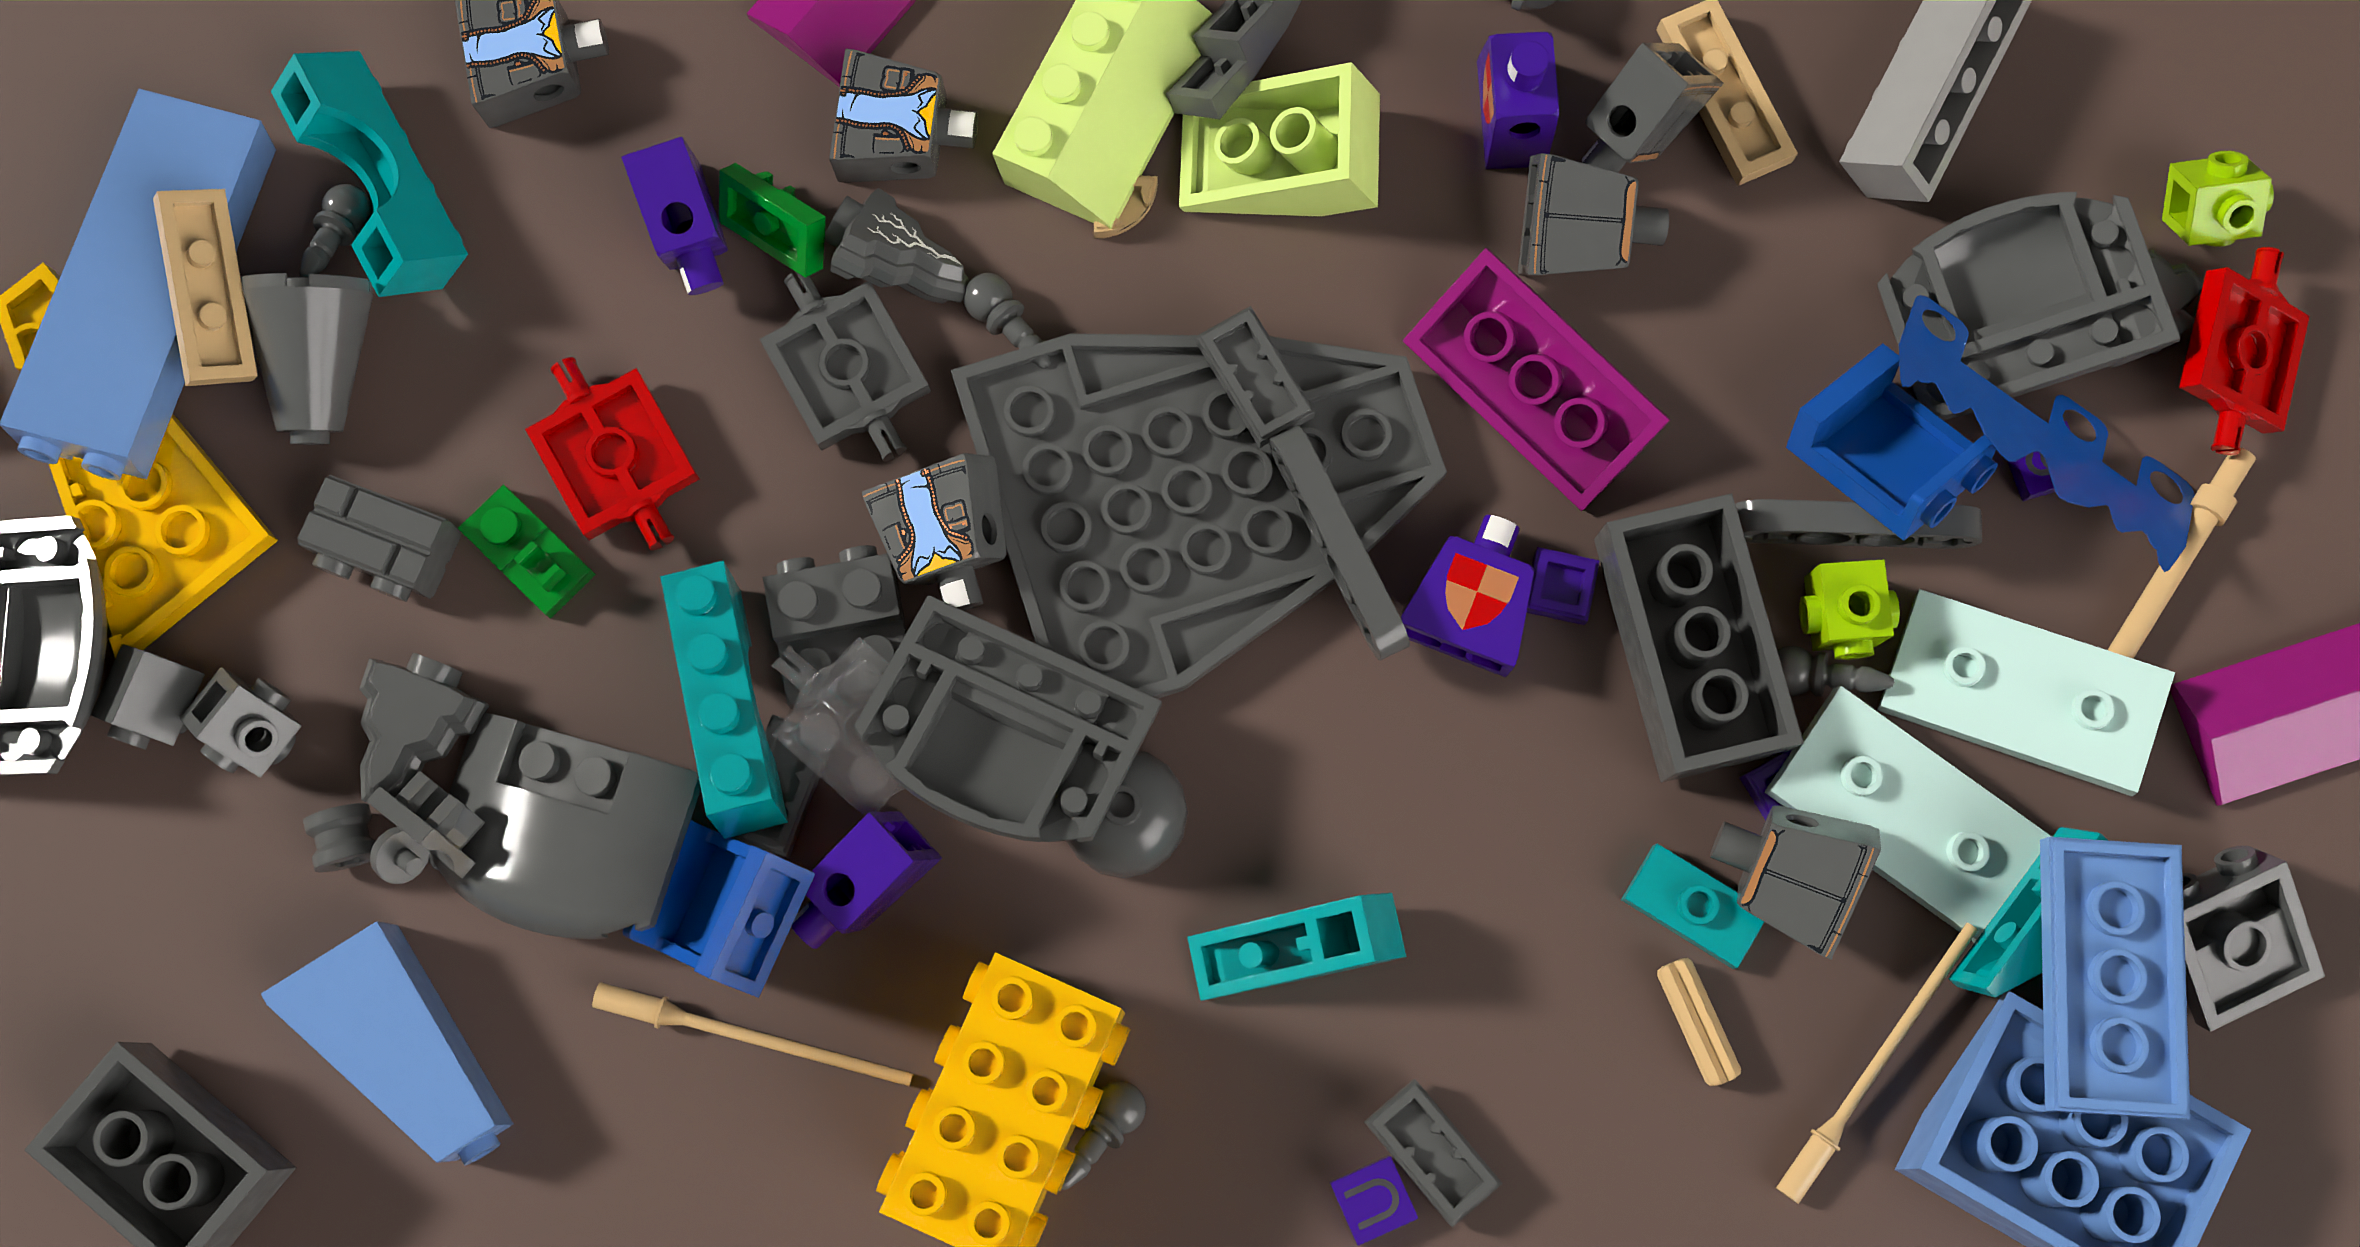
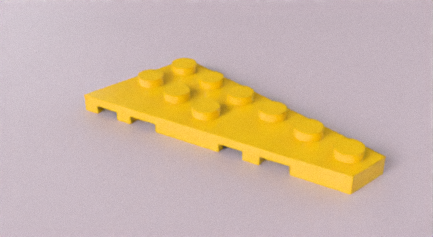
[0,262,278,658]

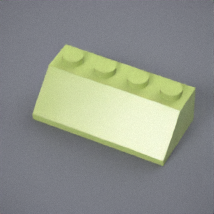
[992,0,1213,229]

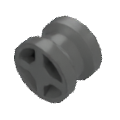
[303,803,376,872]

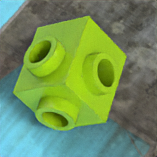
[2162,151,2274,247]
[1799,559,1900,660]

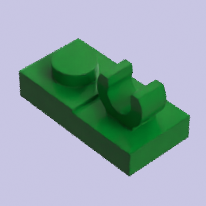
[719,162,826,278]
[458,484,596,619]

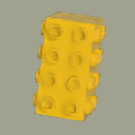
[876,952,1131,1247]

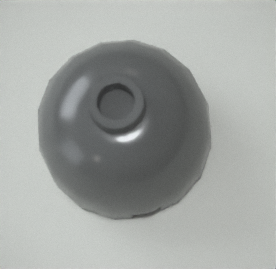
[1066,751,1188,878]

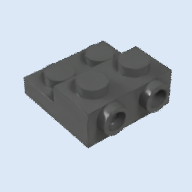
[763,545,907,709]
[2183,846,2325,1032]

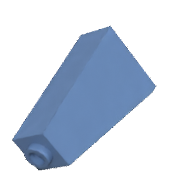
[261,921,514,1166]

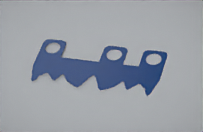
[1899,295,2195,572]

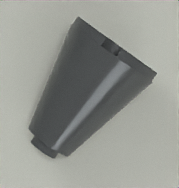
[241,273,374,445]

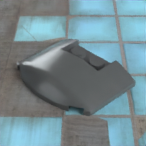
[1877,192,2181,420]
[0,516,107,776]
[854,595,1162,842]
[428,713,701,939]

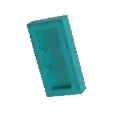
[1621,843,1764,969]

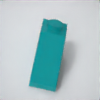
[1948,827,2109,998]
[1187,893,1407,1001]

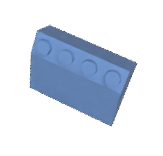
[1894,991,2251,1247]

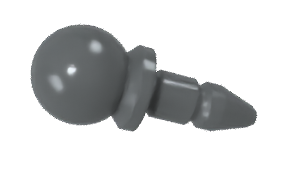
[299,184,373,278]
[963,273,1051,369]
[1777,646,1895,697]
[1062,1081,1146,1190]

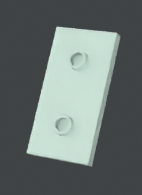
[1877,589,2175,796]
[1765,686,2052,943]

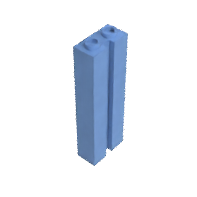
[0,89,276,480]

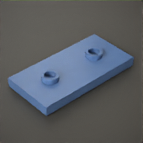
[2040,837,2190,1119]

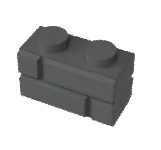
[297,475,461,602]

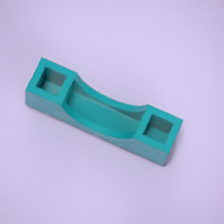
[271,51,468,297]
[660,561,788,839]

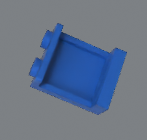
[1786,343,1998,541]
[623,820,815,998]

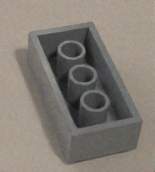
[1594,493,1803,783]

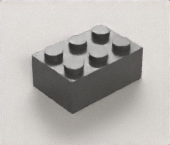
[24,1042,297,1247]

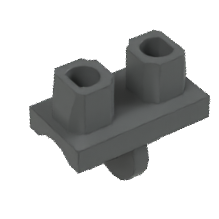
[366,771,485,884]

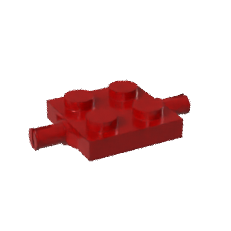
[2179,247,2310,455]
[525,357,700,551]

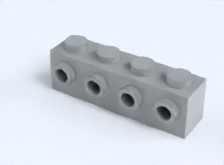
[1839,0,2032,202]

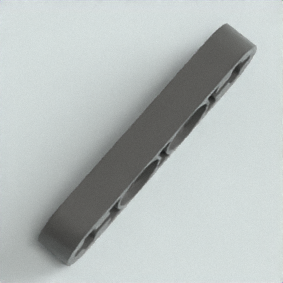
[1269,425,1410,661]
[1735,499,1982,549]

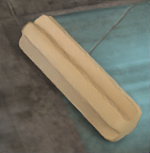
[1657,958,1741,1086]

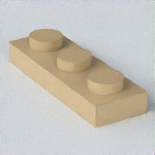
[1656,0,1798,186]
[153,189,258,386]

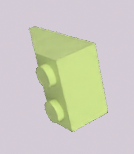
[1179,62,1380,216]

